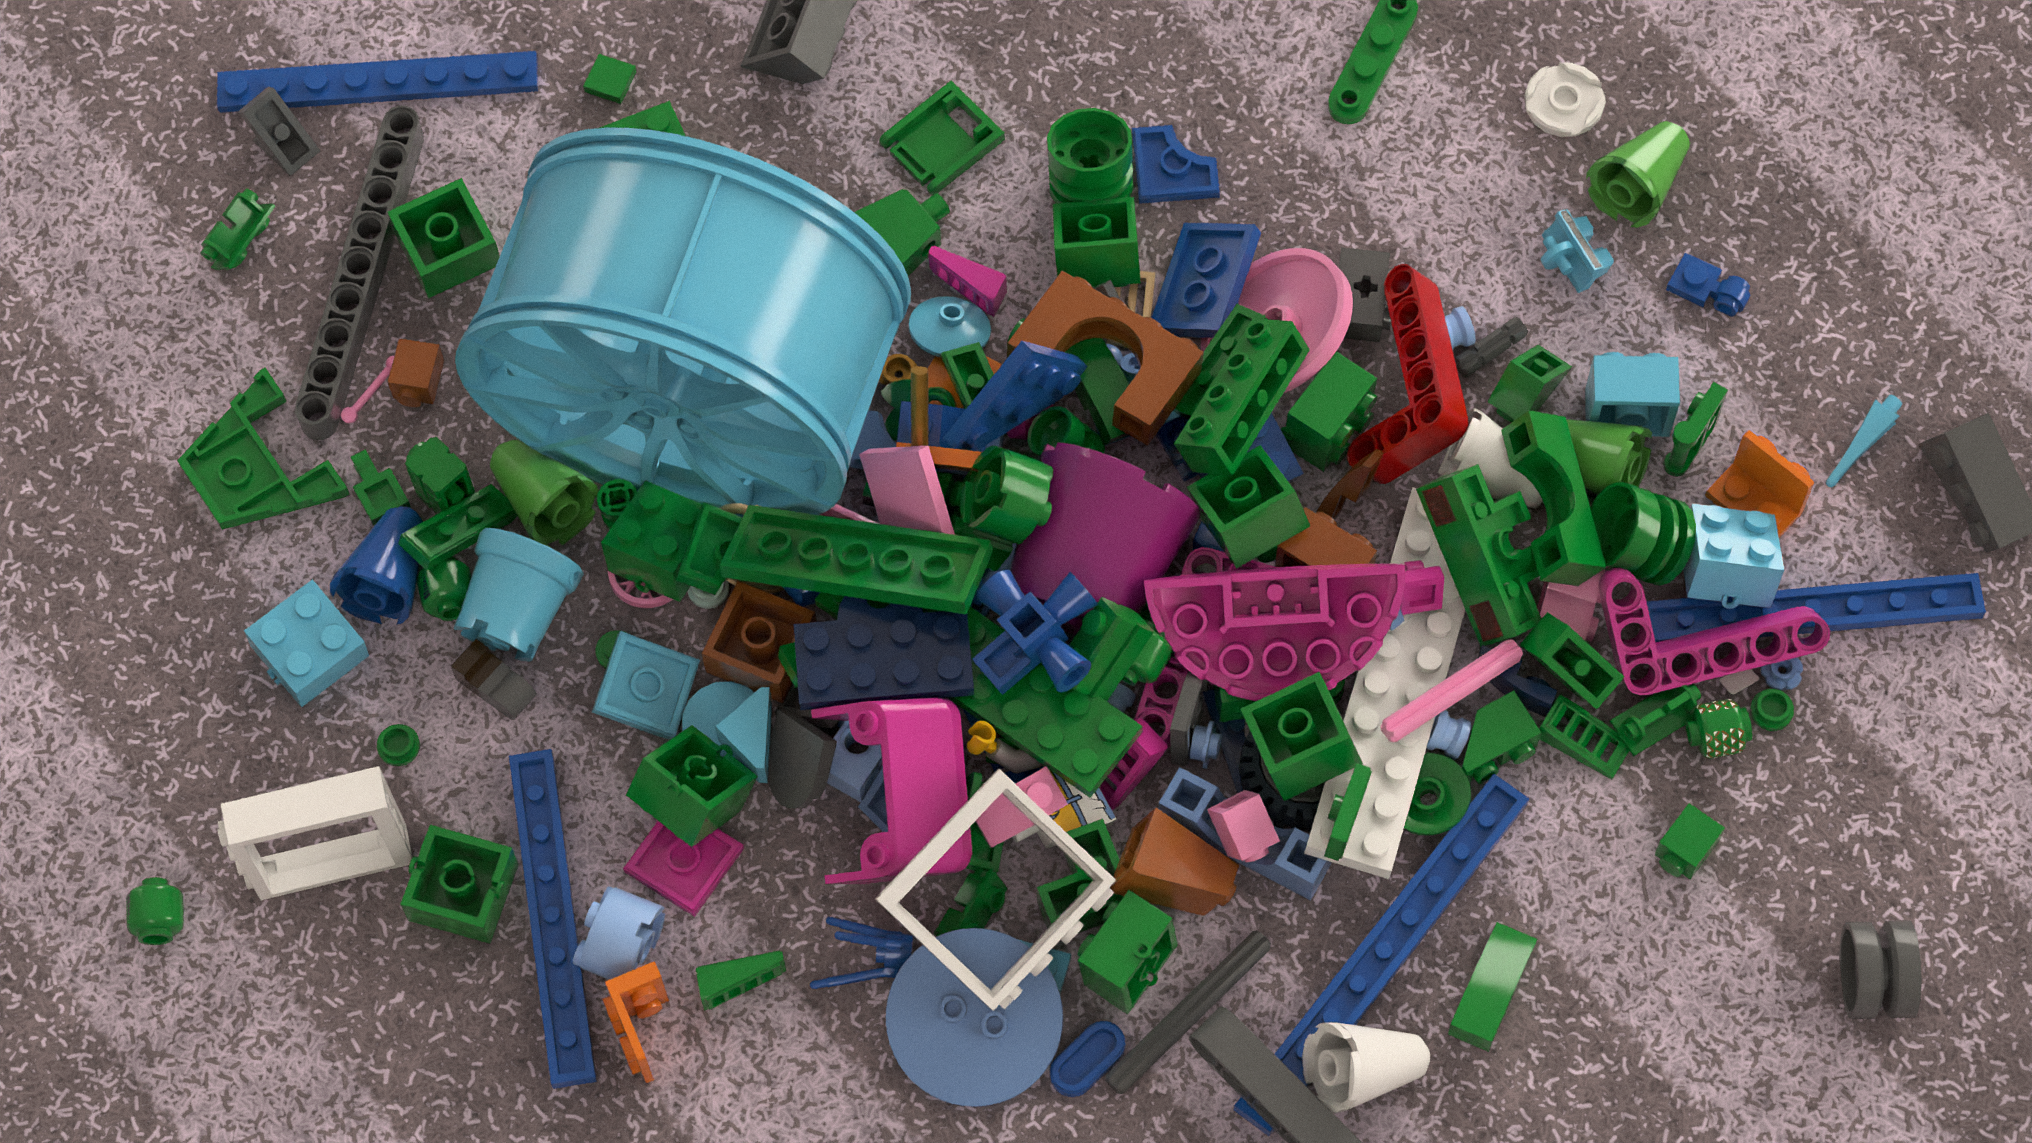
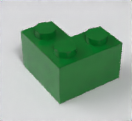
[1037,819,1124,934]

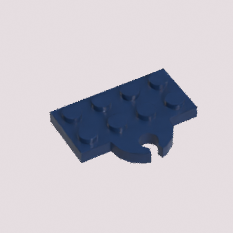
[794,596,974,711]

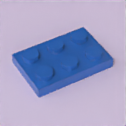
[1151,223,1261,338]

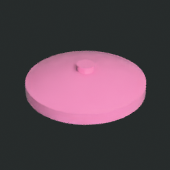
[1201,248,1353,394]

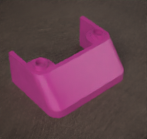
[811,698,972,884]

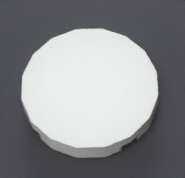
[1524,62,1606,137]

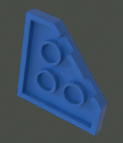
[943,340,1088,451]

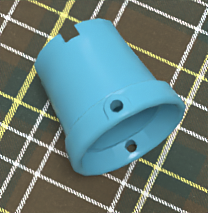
[453,528,584,662]

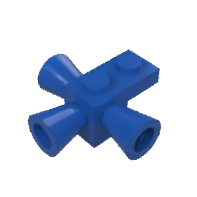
[972,569,1098,695]

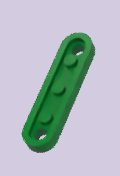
[1328,0,1418,125]

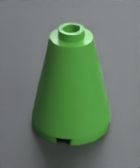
[1586,121,1690,228]
[1567,419,1652,495]
[490,440,599,548]

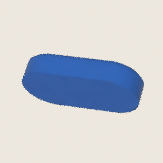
[1050,1021,1125,1097]

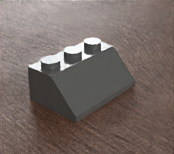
[741,0,857,84]

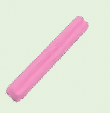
[1380,639,1523,742]

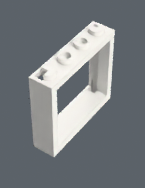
[217,766,412,900]
[875,769,1116,1011]

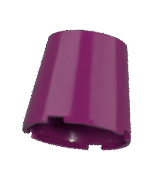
[1009,442,1201,637]

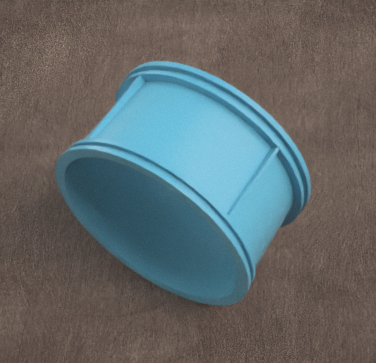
[455,128,911,517]

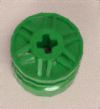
[1047,108,1133,203]
[1590,481,1696,586]

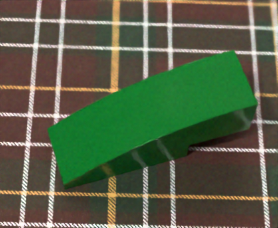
[1065,338,1129,445]
[1448,922,1537,1052]

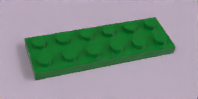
[719,505,993,614]

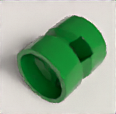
[1027,406,1105,457]

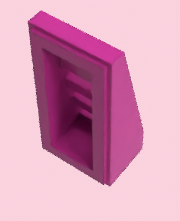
[928,246,1007,317]
[1099,718,1168,811]

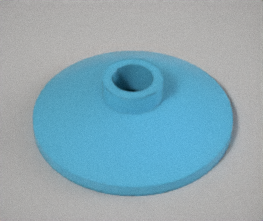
[909,296,991,357]

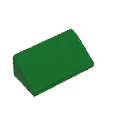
[940,342,994,409]

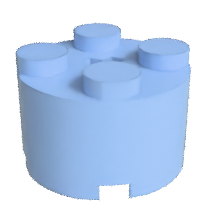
[573,886,665,980]

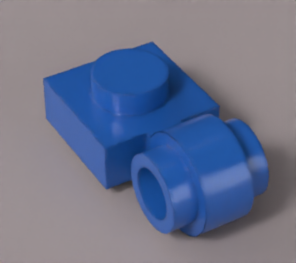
[1666,253,1751,317]

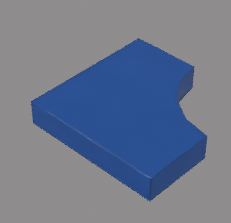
[1132,125,1220,204]

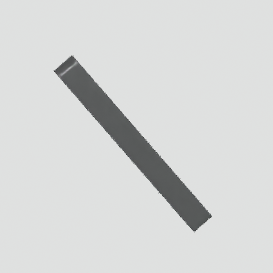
[295,106,424,440]

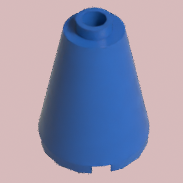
[330,506,423,625]

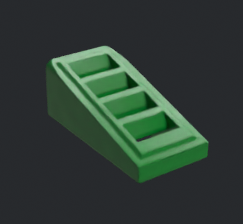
[1539,695,1629,780]
[695,950,786,1011]

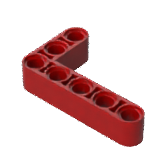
[1347,264,1468,484]

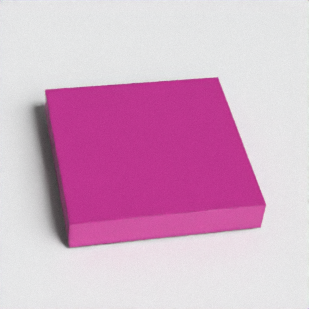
[623,821,744,917]

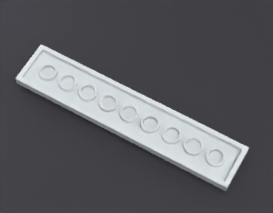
[1304,487,1465,879]

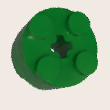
[960,445,1053,544]

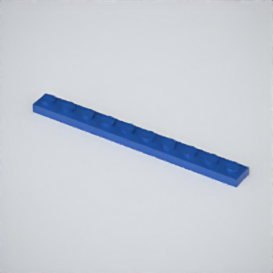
[1233,774,1529,1136]

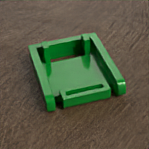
[879,80,1005,196]

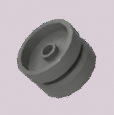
[1839,920,1922,1019]

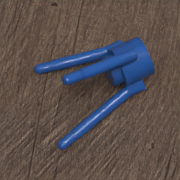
[810,917,913,989]

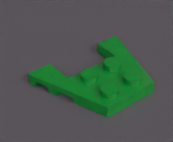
[177,367,350,530]

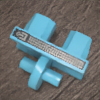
[1541,209,1614,293]

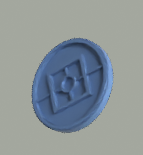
[886,928,1063,1107]

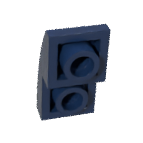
[1478,645,1557,718]

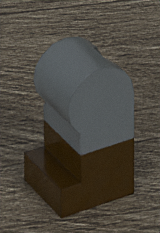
[451,638,537,720]

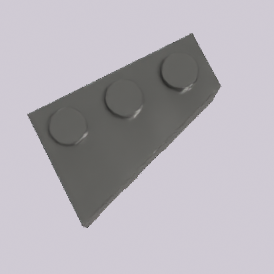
[1918,413,2032,553]

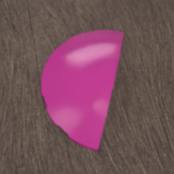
[1144,564,1405,701]

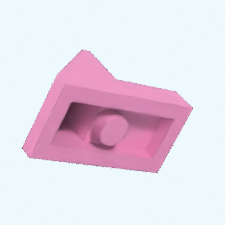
[975,766,1068,848]

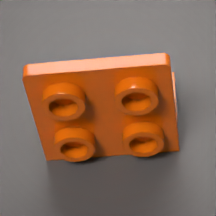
[1705,430,1814,538]
[602,961,669,1083]

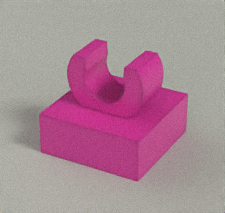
[1400,560,1444,615]

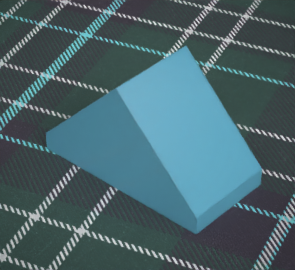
[715,687,772,783]

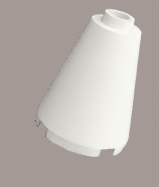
[1437,408,1544,509]
[1302,1022,1430,1113]

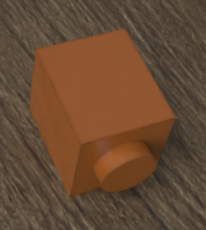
[387,338,445,408]

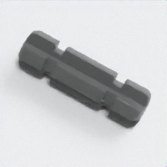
[1455,317,1528,377]

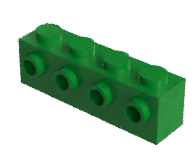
[1174,319,1310,476]

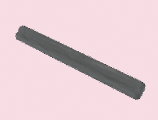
[1106,930,1271,1094]

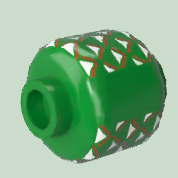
[1686,699,1752,759]

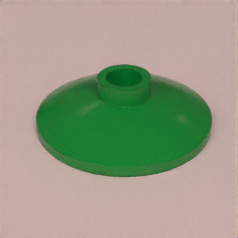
[1404,753,1471,836]

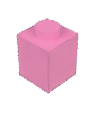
[1207,790,1280,863]

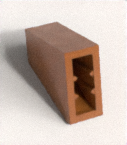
[1109,807,1240,916]

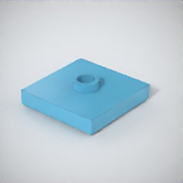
[592,631,700,739]

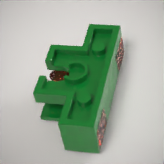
[1416,464,1542,647]

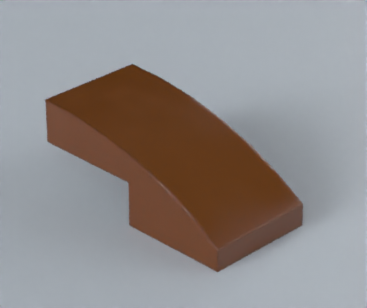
[1317,449,1384,520]

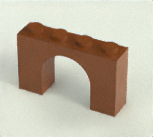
[1007,271,1204,446]

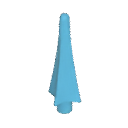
[1826,395,1903,487]

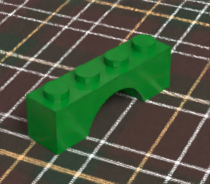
[1501,410,1606,586]

